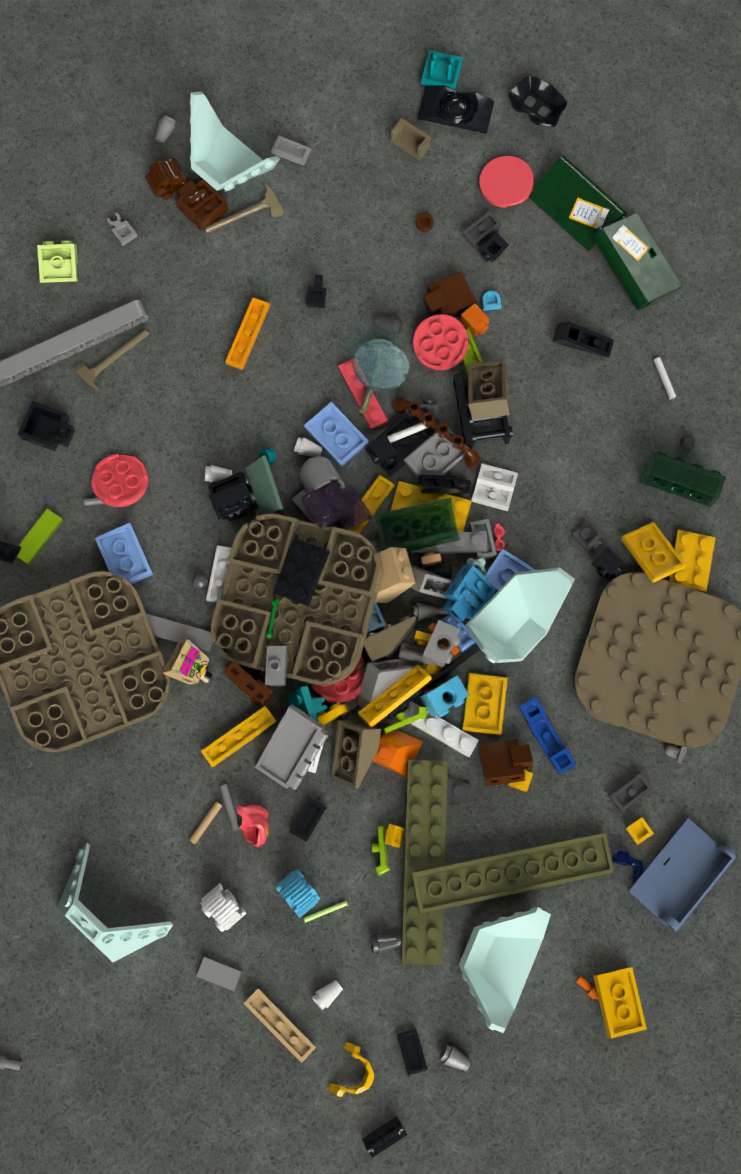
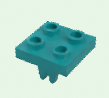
[421,50,463,90]
[287,686,327,721]

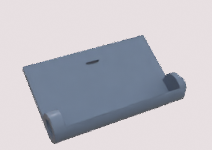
[628,818,736,932]

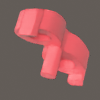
[494,524,505,553]

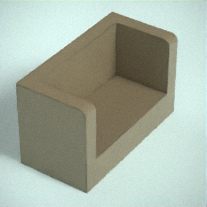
[391,118,431,160]

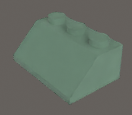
[245,455,285,516]

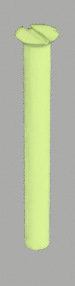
[303,899,348,922]

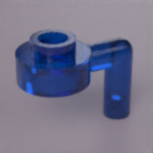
[612,851,643,884]

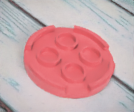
[479,156,534,208]
[413,314,469,371]
[91,454,149,507]
[312,656,366,704]

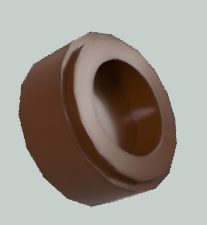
[416,213,434,232]

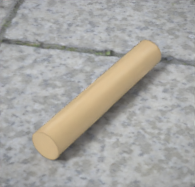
[189,802,222,844]

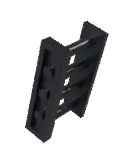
[453,373,513,449]

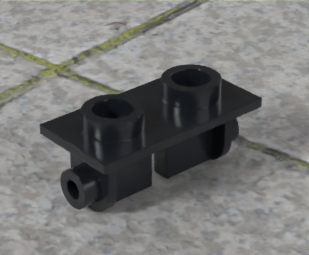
[0,541,22,564]
[362,1116,407,1158]

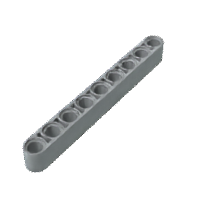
[0,300,148,386]

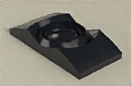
[418,86,494,134]

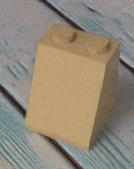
[375,547,416,603]

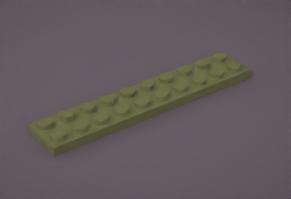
[402,760,448,965]
[411,832,614,914]

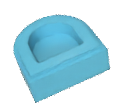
[482,291,502,311]

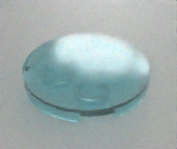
[353,339,409,392]

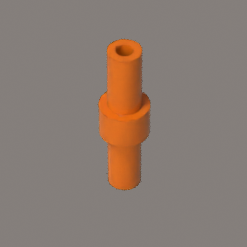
[575,975,599,1001]

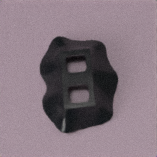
[508,76,567,127]

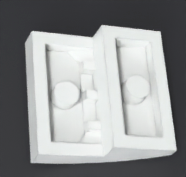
[472,463,518,511]

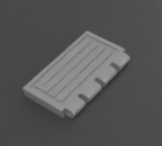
[255,704,329,790]

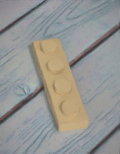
[244,988,316,1063]

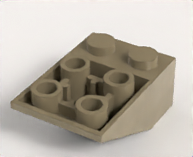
[363,616,416,662]

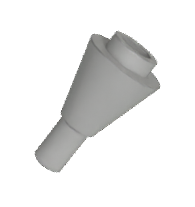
[412,602,448,621]

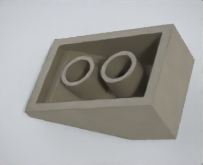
[468,359,510,420]
[331,720,381,789]

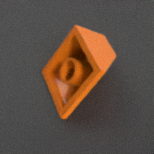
[372,725,423,777]

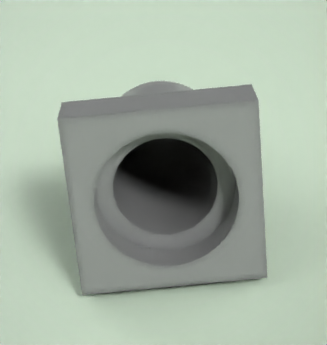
[665,744,687,764]

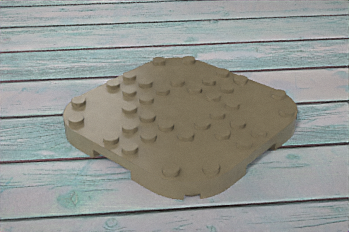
[211,514,383,686]
[0,571,170,753]
[573,572,741,749]

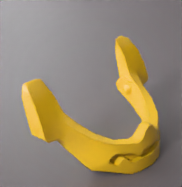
[328,1042,374,1097]

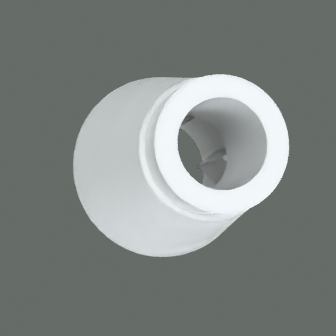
[294,437,323,457]
[205,465,232,483]
[312,980,343,1010]

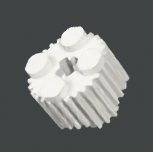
[201,883,246,932]

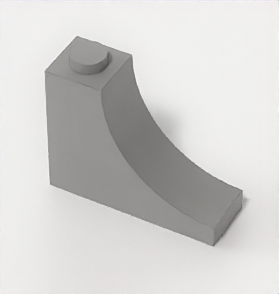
[410,564,453,599]
[357,659,425,709]

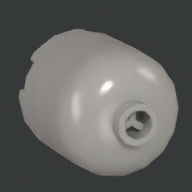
[299,456,345,505]

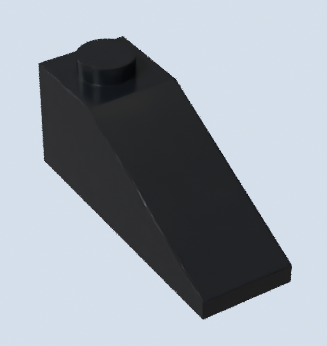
[553,321,614,357]

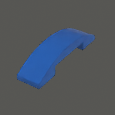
[519,697,577,775]

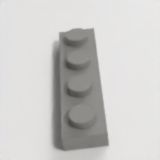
[411,531,488,554]

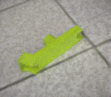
[384,707,427,734]
[372,826,390,876]

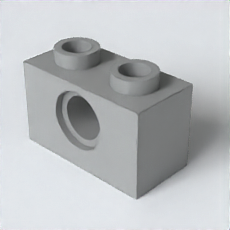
[422,620,462,668]

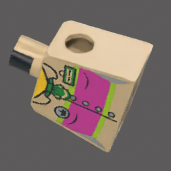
[163,639,213,685]

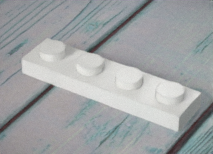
[404,701,479,758]

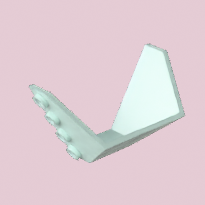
[190,92,280,192]
[465,567,575,663]
[56,843,173,962]
[459,907,551,1033]

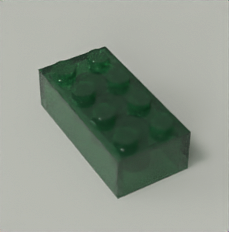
[639,451,726,508]
[375,497,460,552]

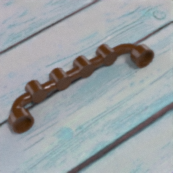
[393,397,480,468]

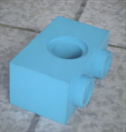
[420,675,469,717]

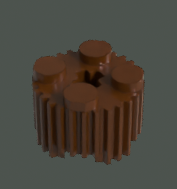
[145,158,187,200]

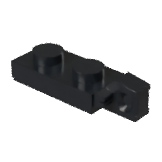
[418,474,472,494]

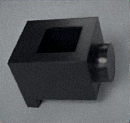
[479,232,509,262]

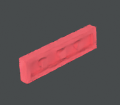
[338,358,388,430]

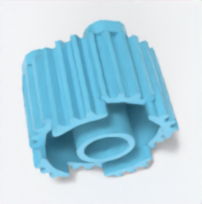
[275,869,320,918]

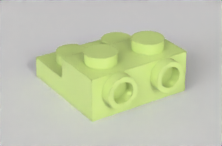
[37,241,78,283]

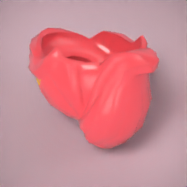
[236,804,269,847]

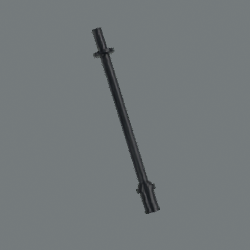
[387,643,481,719]

